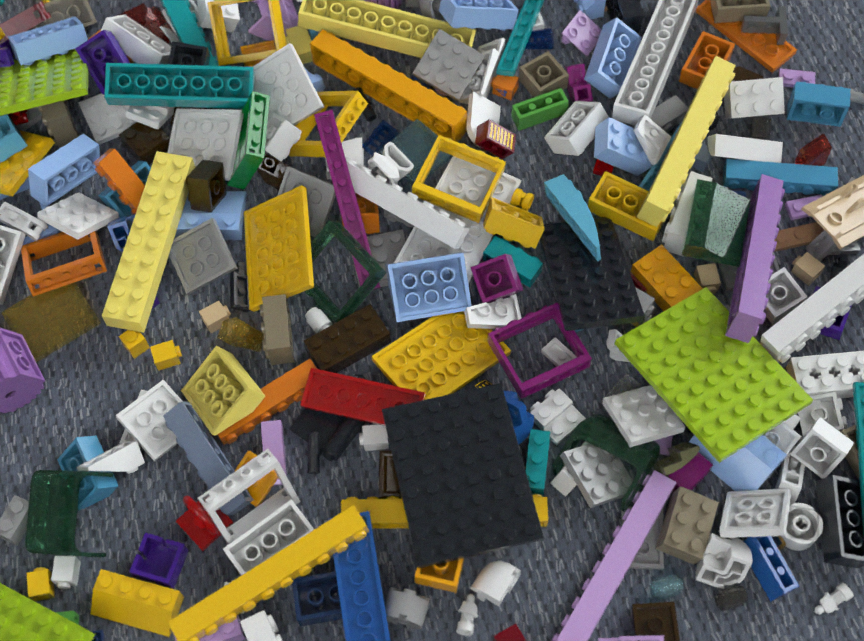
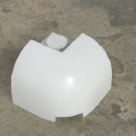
[696,533,752,588]
[470,561,521,606]

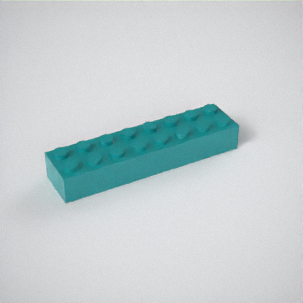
[104,63,255,109]

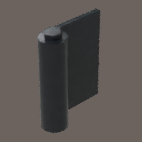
[289,408,366,462]

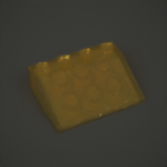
[1,282,101,363]

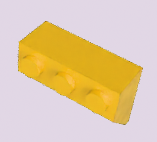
[483,197,544,249]

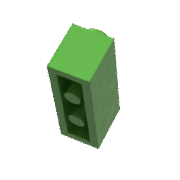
[512,88,569,131]

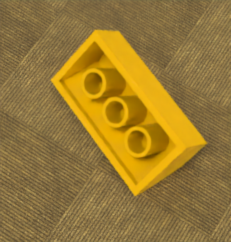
[588,171,664,242]
[90,569,184,637]

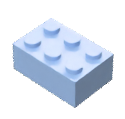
[594,117,652,176]

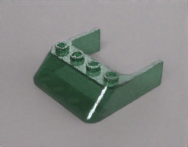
[552,414,660,512]
[25,470,113,557]

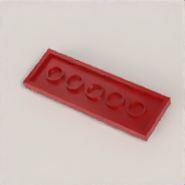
[300,368,426,426]

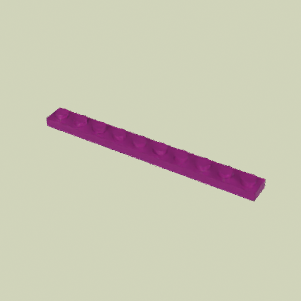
[314,110,380,293]

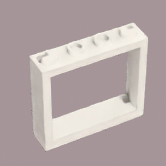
[198,449,300,545]

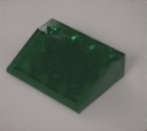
[682,179,751,267]

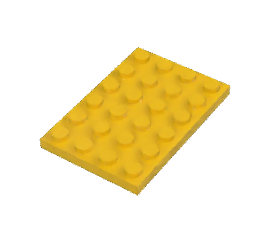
[244,185,314,312]
[371,311,511,400]

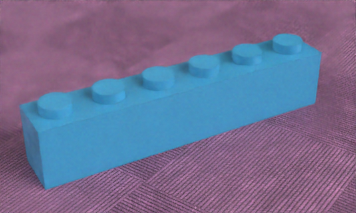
[723,159,838,196]

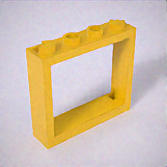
[207,0,287,66]
[288,91,368,157]
[412,135,506,223]

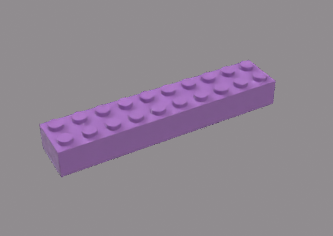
[725,174,785,343]

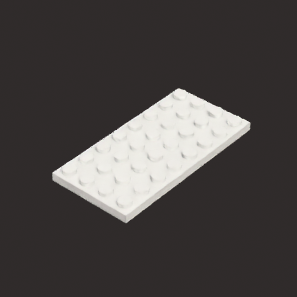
[394,156,521,285]

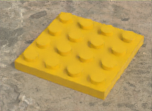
[0,130,55,197]

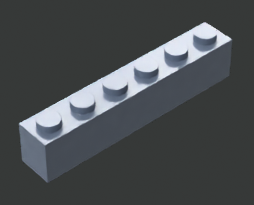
[163,401,254,515]

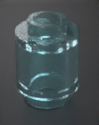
[651,574,684,599]

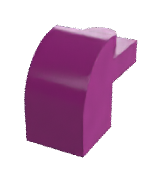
[566,63,593,103]

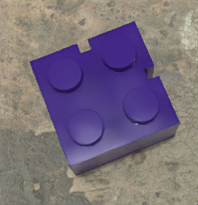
[129,532,189,589]

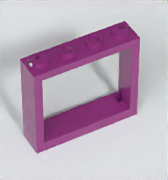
[488,303,592,399]

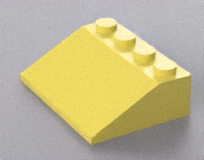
[181,346,265,436]

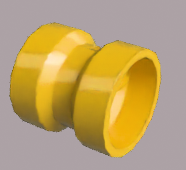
[510,188,534,211]

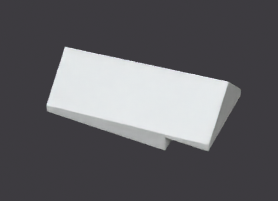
[458,37,505,104]

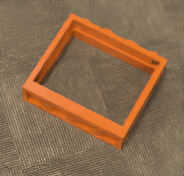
[21,231,107,297]

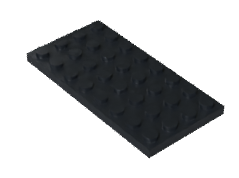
[540,217,645,331]

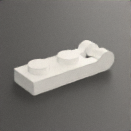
[0,202,48,241]

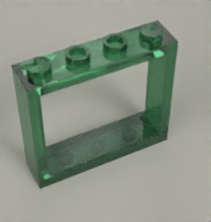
[305,220,387,323]

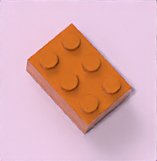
[679,31,735,90]

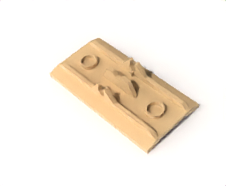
[801,175,864,250]

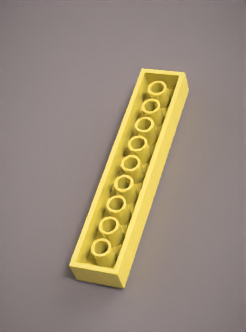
[298,0,476,58]
[637,56,736,227]
[102,151,195,333]

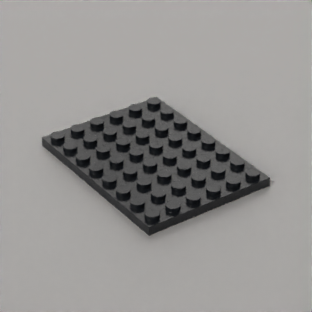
[382,383,544,569]

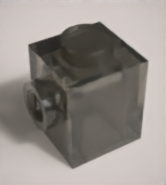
[749,116,771,140]

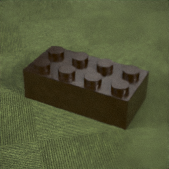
[303,304,391,373]

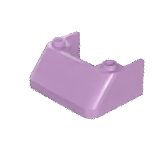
[248,0,298,41]

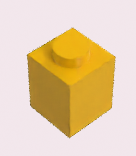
[118,330,150,359]
[150,340,182,371]
[27,567,55,602]

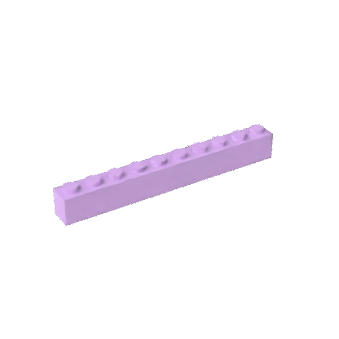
[552,470,676,641]

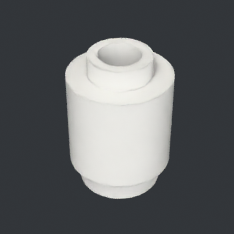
[305,307,333,333]

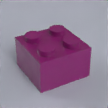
[470,254,524,303]

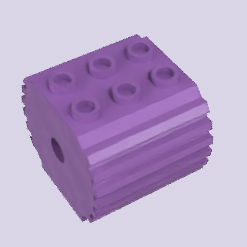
[0,328,45,413]

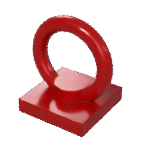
[176,496,234,551]

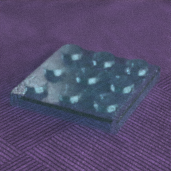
[379,119,453,184]

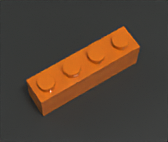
[93,149,145,214]

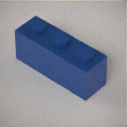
[743,536,799,602]

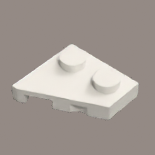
[633,114,671,165]

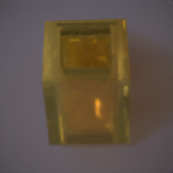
[217,317,264,352]

